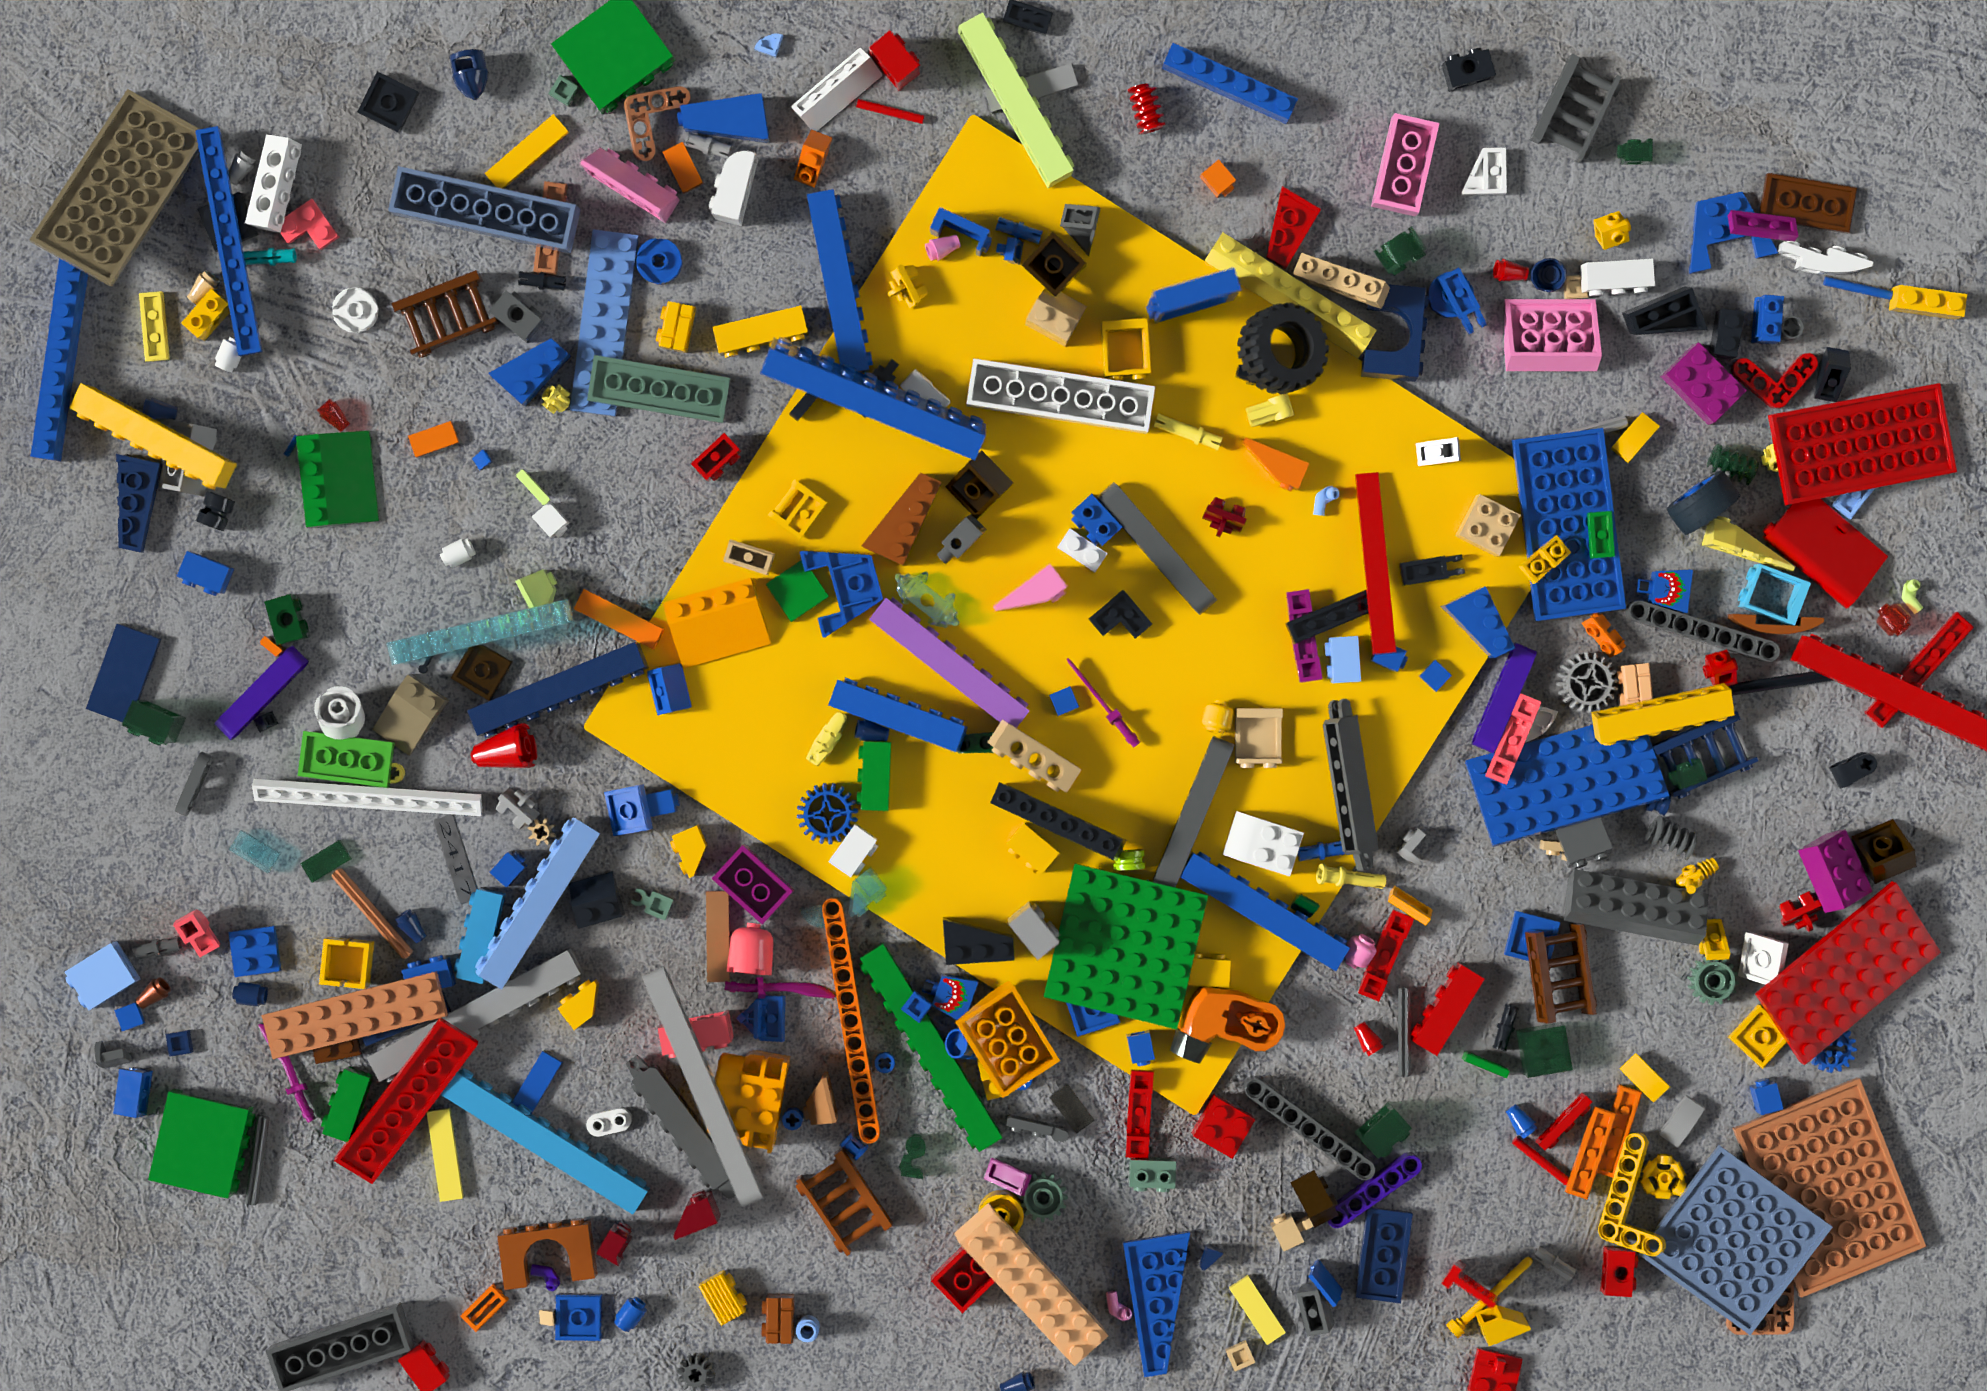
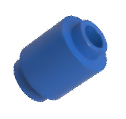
[614,1297,647,1332]

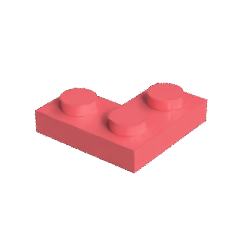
[281,199,339,250]

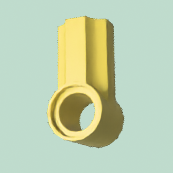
[1246,393,1294,427]

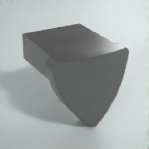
[95,1041,131,1068]

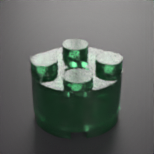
[1374,226,1427,276]

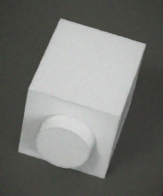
[532,502,569,538]

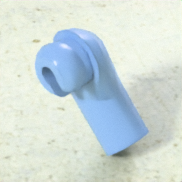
[1313,486,1339,516]

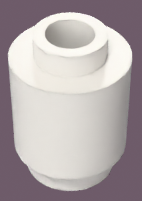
[215,337,242,373]
[440,538,476,568]

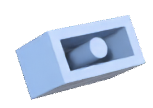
[1325,636,1361,683]

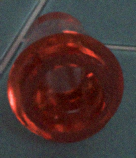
[317,399,351,432]

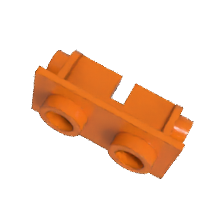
[1581,612,1626,658]

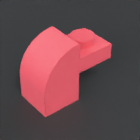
[173,909,221,957]

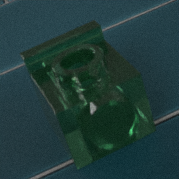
[1617,138,1653,165]
[1669,758,1708,789]

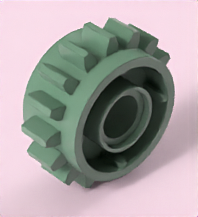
[1687,956,1739,1005]
[1018,1171,1068,1222]

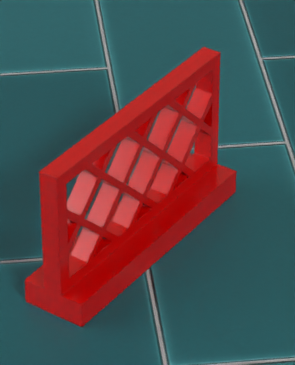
[1441,1260,1500,1310]

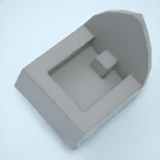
[1397,828,1426,865]

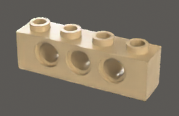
[1293,253,1390,309]
[988,719,1081,793]

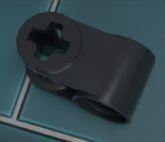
[1829,752,1877,789]

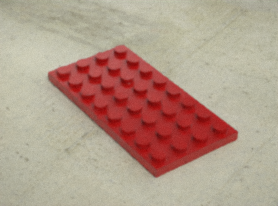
[1768,383,1957,505]
[1755,881,1941,1065]

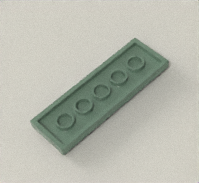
[587,355,730,423]

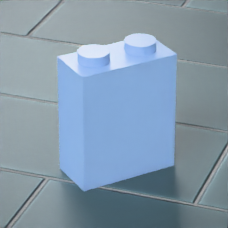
[65,941,141,1010]

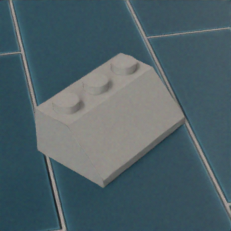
[158,420,217,496]

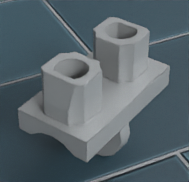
[496,787,540,830]

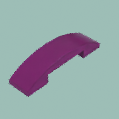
[1286,589,1322,683]

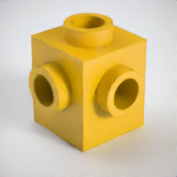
[1593,211,1631,250]

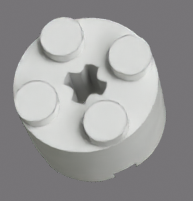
[314,686,365,739]

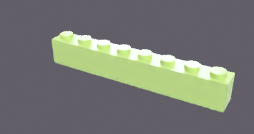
[958,13,1074,188]

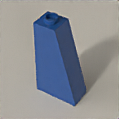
[677,93,770,143]

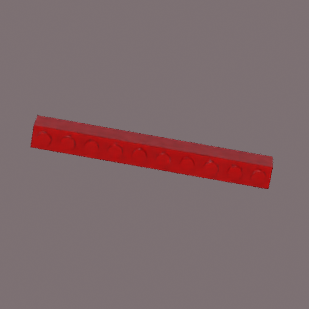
[1790,634,1987,751]

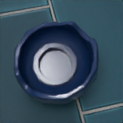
[1531,258,1567,292]

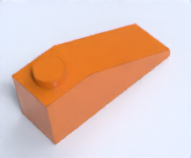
[1242,437,1309,492]

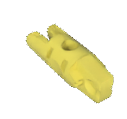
[806,712,849,766]

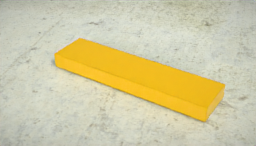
[484,114,569,189]

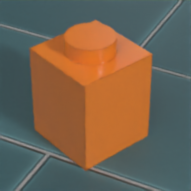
[1200,159,1236,198]

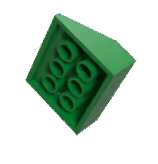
[296,431,379,528]

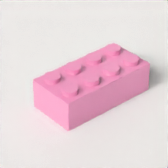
[1371,113,1439,216]

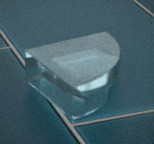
[800,904,825,928]

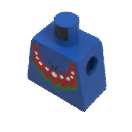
[1637,570,1693,613]
[922,974,978,1020]

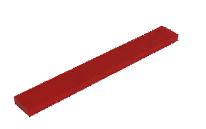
[1355,472,1396,655]

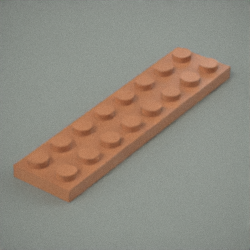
[261,971,448,1059]

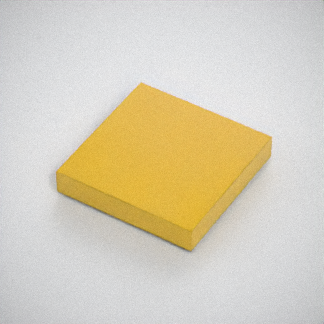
[1728,1004,1787,1069]

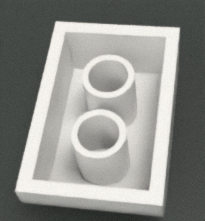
[709,151,758,226]
[1223,811,1304,876]

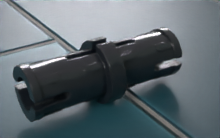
[518,271,566,291]
[1492,1004,1519,1051]

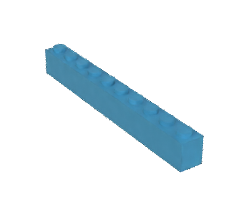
[440,1068,650,1215]

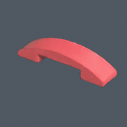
[1485,693,1541,785]

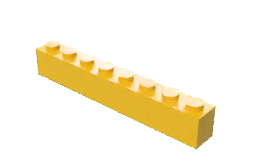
[69,383,237,490]

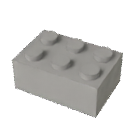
[1008,902,1059,960]

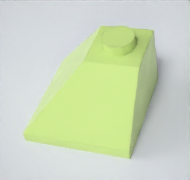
[516,569,557,623]

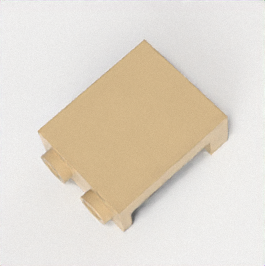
[1235,708,1283,768]

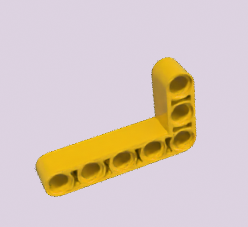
[1598,1133,1666,1256]

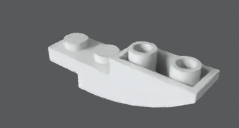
[1777,241,1873,275]

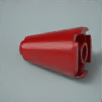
[471,723,537,768]

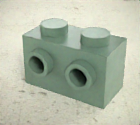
[1129,1157,1176,1192]

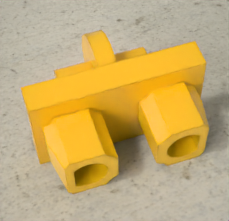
[887,264,928,309]

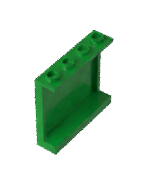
[551,0,675,114]
[148,1088,255,1199]

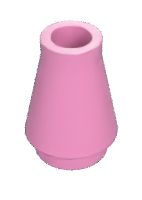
[925,234,961,261]

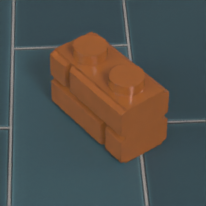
[761,1294,795,1344]

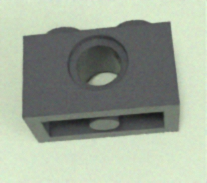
[489,290,544,342]

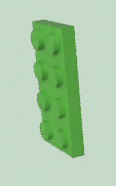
[298,731,395,788]

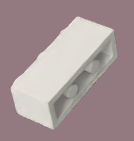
[1580,259,1655,296]

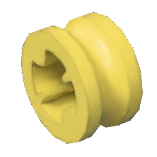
[390,763,405,783]

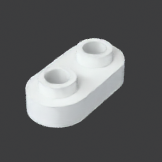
[586,1107,632,1137]

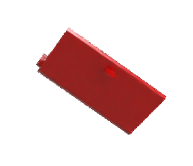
[1762,499,1888,609]

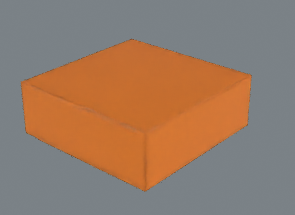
[260,636,286,657]

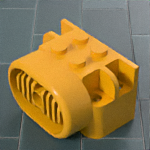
[707,1050,791,1153]

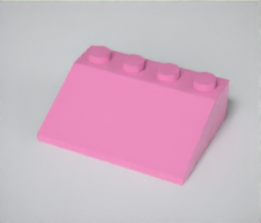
[580,148,680,223]
[1504,299,1602,371]
[994,564,1067,611]

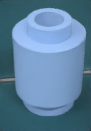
[796,1315,820,1342]

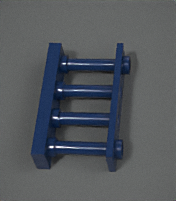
[1652,711,1758,799]

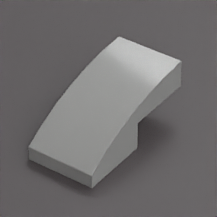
[1659,1095,1705,1147]

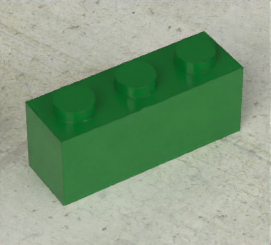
[857,741,891,811]
[321,1066,374,1142]

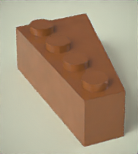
[861,472,942,566]

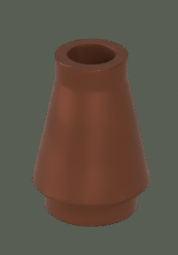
[136,977,171,1009]

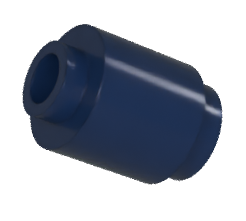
[232,982,268,1007]

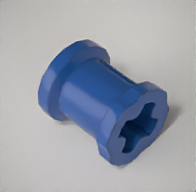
[782,1107,804,1130]
[839,1131,869,1161]

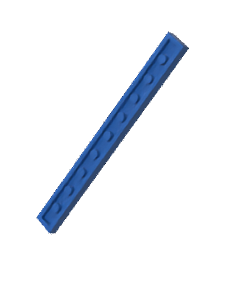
[195,126,263,357]

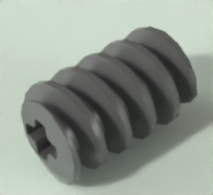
[1645,816,1697,860]

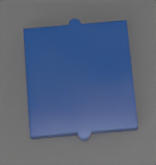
[1308,1259,1343,1307]

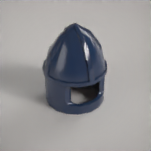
[449,49,489,100]

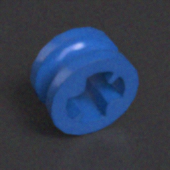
[875,1052,895,1073]

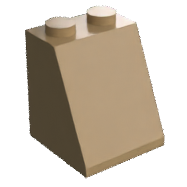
[1025,288,1087,347]

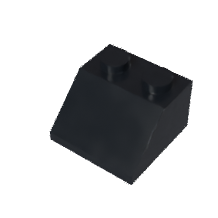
[569,871,625,929]

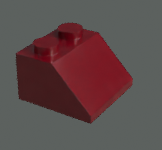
[673,1189,721,1240]

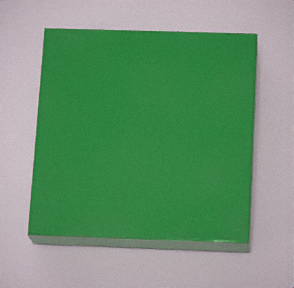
[766,560,829,622]

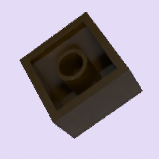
[1022,232,1087,297]
[945,451,1013,519]
[1851,819,1917,884]

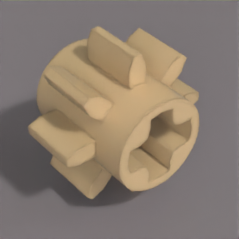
[528,818,556,846]

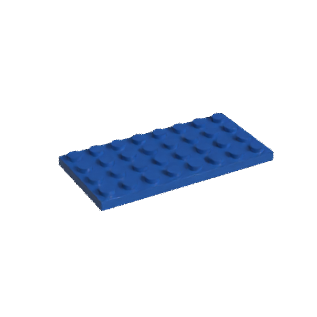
[1512,428,1626,621]
[1465,725,1669,847]

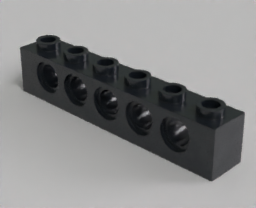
[990,782,1127,861]

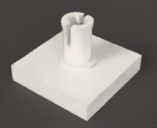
[1738,932,1789,985]

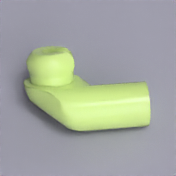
[1902,579,1923,614]

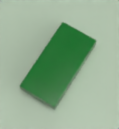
[1461,1051,1510,1078]

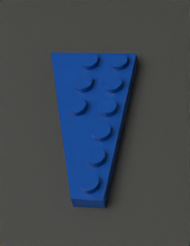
[1123,1231,1190,1377]

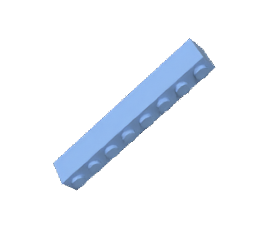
[475,817,600,990]

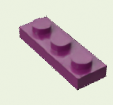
[1728,210,1798,242]

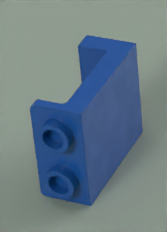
[930,207,992,257]

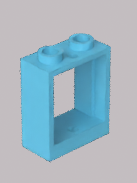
[1738,564,1811,626]

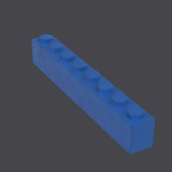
[807,189,873,373]
[1180,851,1350,971]

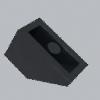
[1814,347,1851,402]

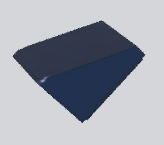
[1199,1244,1224,1271]

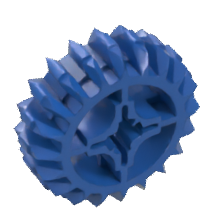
[797,783,858,844]

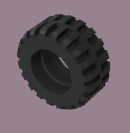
[1237,303,1329,394]

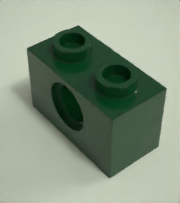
[264,594,309,645]

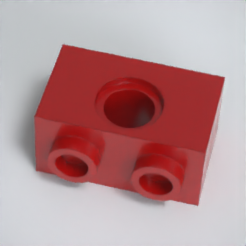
[1600,1246,1638,1297]

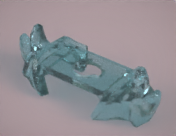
[895,572,960,628]

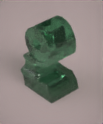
[899,1134,926,1179]

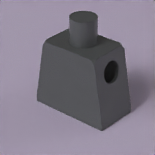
[937,514,987,564]

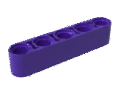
[1471,642,1537,753]
[214,645,309,740]
[1327,1152,1422,1228]

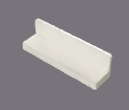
[791,48,882,131]

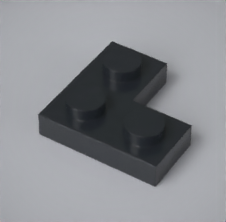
[1088,590,1152,639]

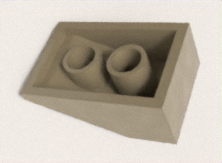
[372,674,450,756]

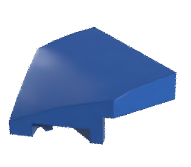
[737,995,786,1042]

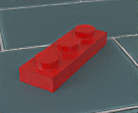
[1535,1093,1592,1150]

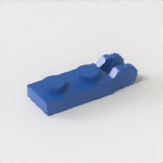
[1438,268,1487,334]

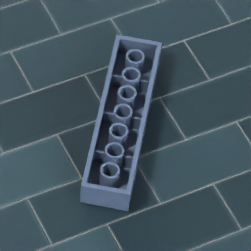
[388,166,581,254]

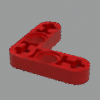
[1731,353,1818,409]

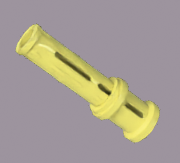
[1316,864,1386,889]

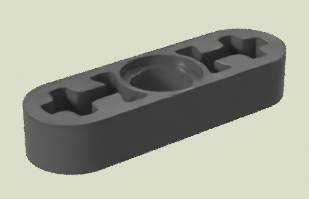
[175,752,213,816]

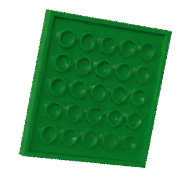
[1044,863,1209,1030]

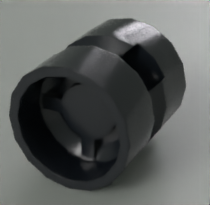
[196,491,235,531]

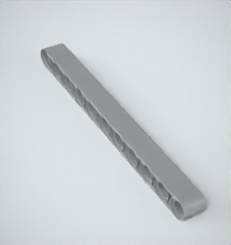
[643,966,765,1207]

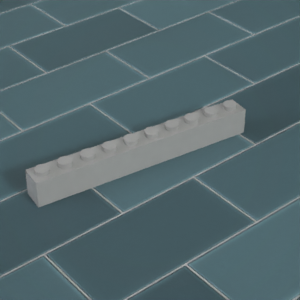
[367,948,583,1082]

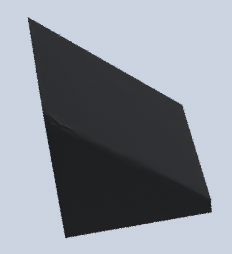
[254,711,278,733]

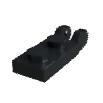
[1399,554,1465,586]

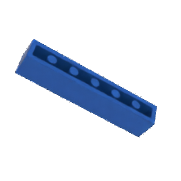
[1162,43,1298,124]
[828,677,968,753]

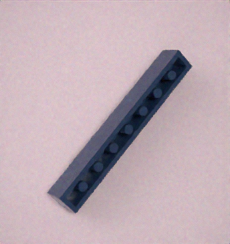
[467,642,649,739]

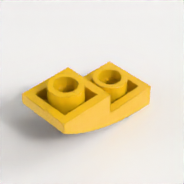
[1611,412,1660,463]
[1519,535,1571,584]
[1619,1053,1670,1102]

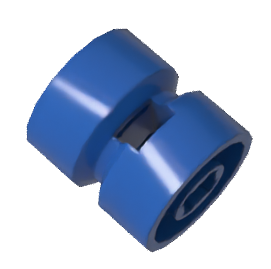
[945,1029,978,1060]

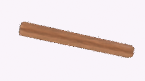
[331,868,413,959]

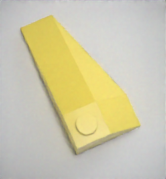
[1702,516,1795,572]

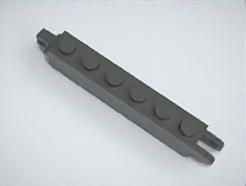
[1323,699,1379,871]
[626,1055,736,1199]

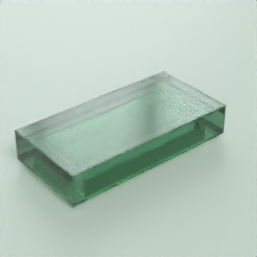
[300,840,352,883]

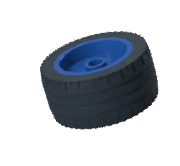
[1666,470,1741,535]

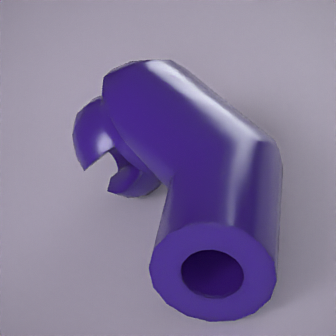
[530,1264,560,1291]

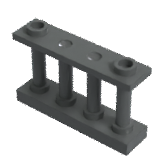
[1529,54,1622,163]

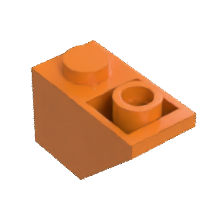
[793,129,832,188]

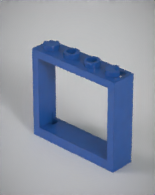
[1146,267,1241,324]

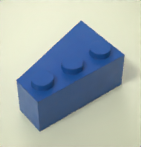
[1440,586,1515,658]

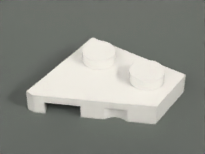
[1462,148,1507,195]

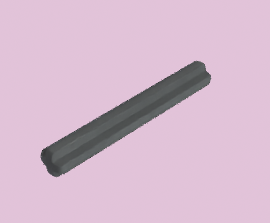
[1398,987,1411,1077]
[245,1115,270,1205]

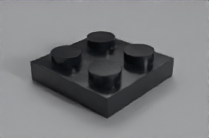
[357,71,420,134]
[197,192,259,252]

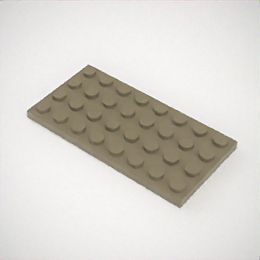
[29,89,200,287]

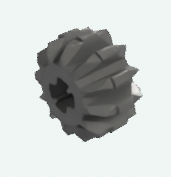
[677,1353,716,1391]

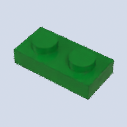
[1587,511,1615,558]

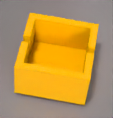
[319,936,374,989]

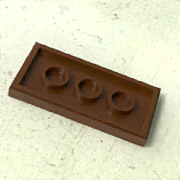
[1759,173,1857,234]

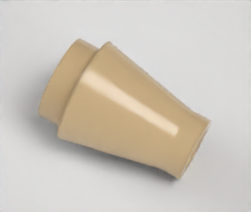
[187,270,220,305]

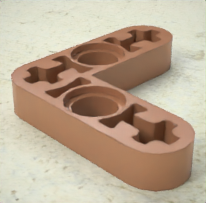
[624,86,690,161]
[1726,1280,1794,1335]

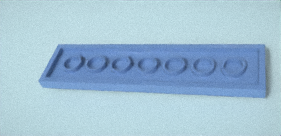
[570,229,639,417]

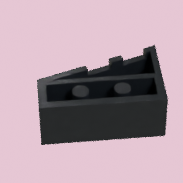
[943,917,1014,965]

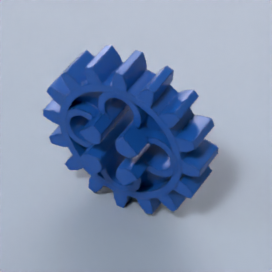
[1811,1030,1857,1073]

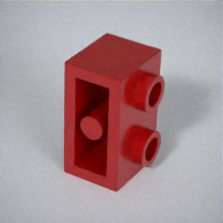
[691,433,742,482]

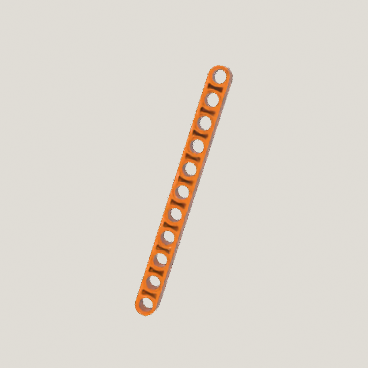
[822,897,880,1143]

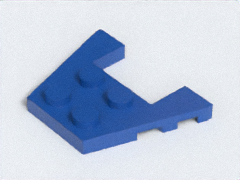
[1689,191,1778,274]
[800,551,883,638]

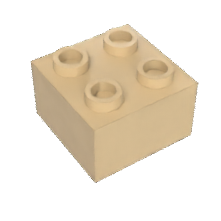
[1455,494,1520,557]

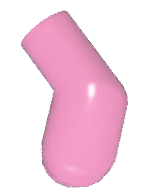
[1106,1291,1132,1321]

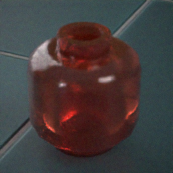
[1876,603,1911,637]

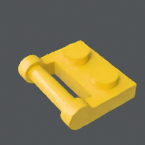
[767,479,827,540]

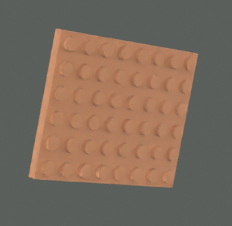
[1732,1077,1926,1298]

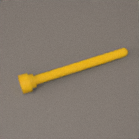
[1446,1257,1533,1338]

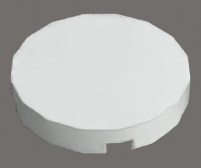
[332,288,379,333]

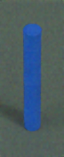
[1823,277,1893,300]

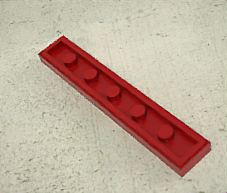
[1864,612,1974,728]

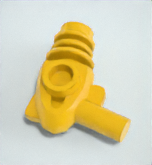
[1676,858,1719,894]

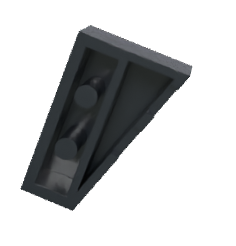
[1622,286,1708,335]

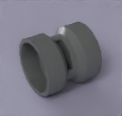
[1781,316,1804,341]

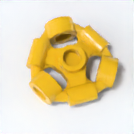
[1640,1154,1687,1199]

